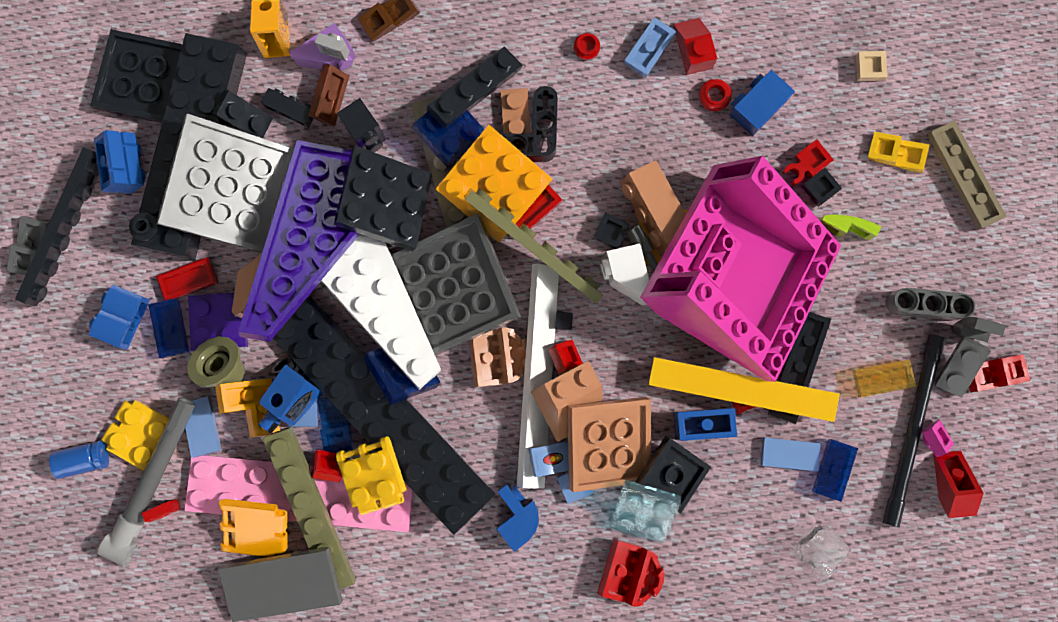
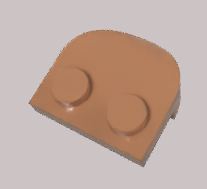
[469,327,527,388]

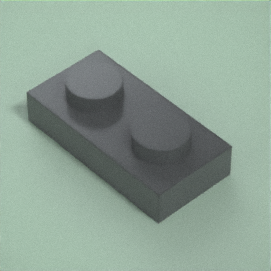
[935,336,991,398]

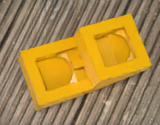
[868,132,930,174]

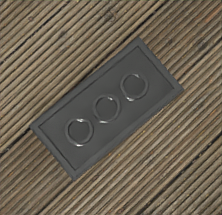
[218,547,343,622]

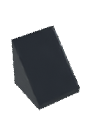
[556,311,573,330]

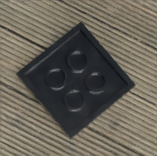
[90,29,182,123]
[333,145,432,251]

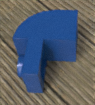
[497,484,539,552]

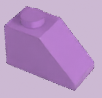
[289,23,357,70]

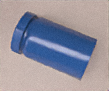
[49,441,109,479]

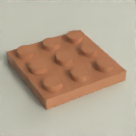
[568,397,651,492]

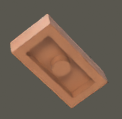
[501,88,531,144]

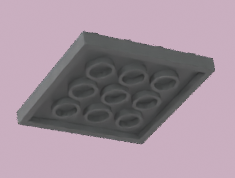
[391,214,521,356]

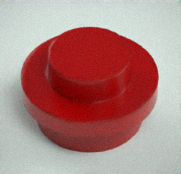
[574,33,600,60]

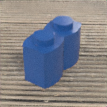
[89,285,150,350]

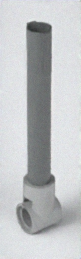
[98,398,196,567]

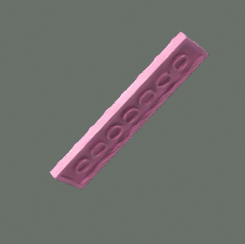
[185,455,413,532]

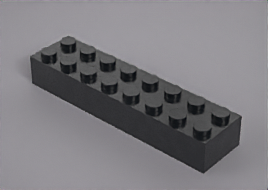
[131,33,247,261]

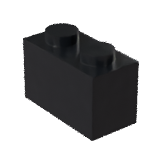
[337,98,386,152]

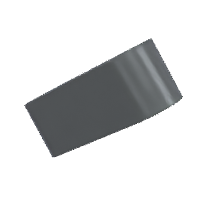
[885,288,975,321]

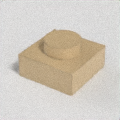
[856,51,887,81]

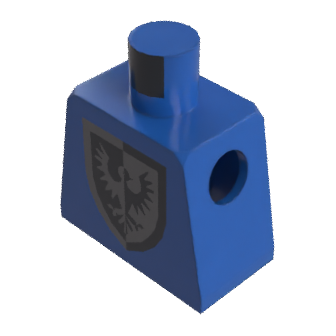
[258,365,323,433]

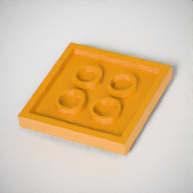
[436,125,553,243]

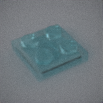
[610,480,681,543]

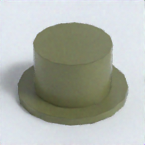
[187,337,245,390]

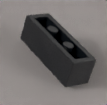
[261,88,314,128]

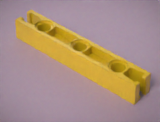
[649,357,840,422]

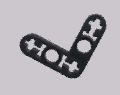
[499,86,558,162]

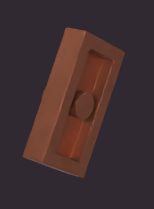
[308,64,350,126]

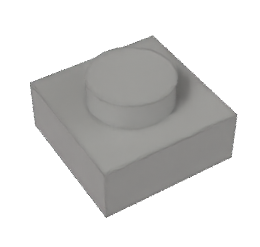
[315,33,350,61]

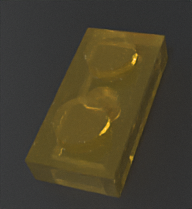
[852,359,916,398]

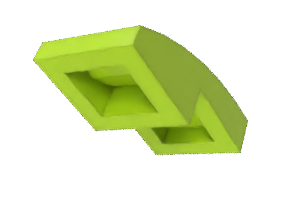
[819,214,882,241]

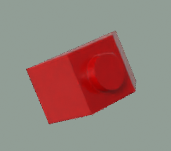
[673,18,718,75]
[933,451,984,518]

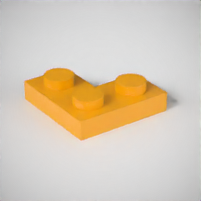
[215,378,280,438]

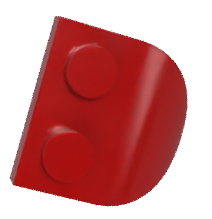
[597,538,665,607]

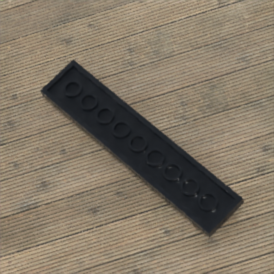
[273,295,496,535]

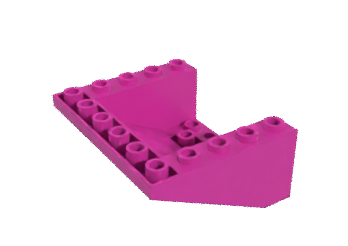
[640,156,841,382]

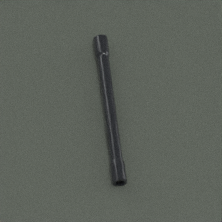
[882,334,946,528]

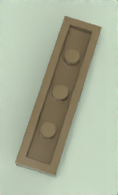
[927,120,1007,230]

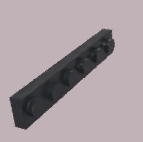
[15,147,99,306]

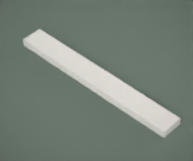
[517,263,559,489]

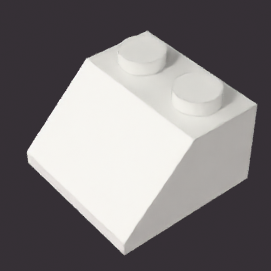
[600,244,649,306]

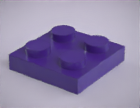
[188,292,248,351]

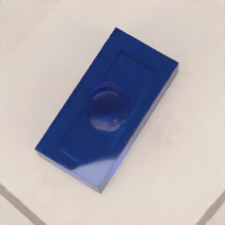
[148,298,190,359]
[812,439,858,502]

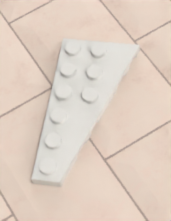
[321,234,441,390]

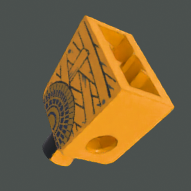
[250,0,291,58]

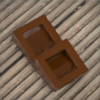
[358,0,421,41]

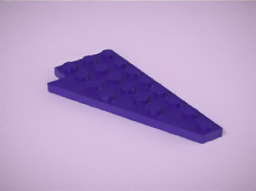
[238,140,360,342]

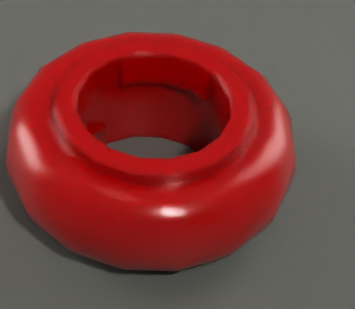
[698,78,732,112]

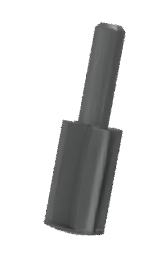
[626,225,658,272]

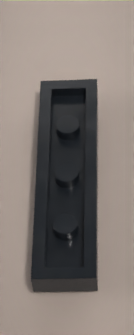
[426,46,523,129]
[768,312,832,425]

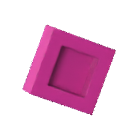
[922,419,954,457]

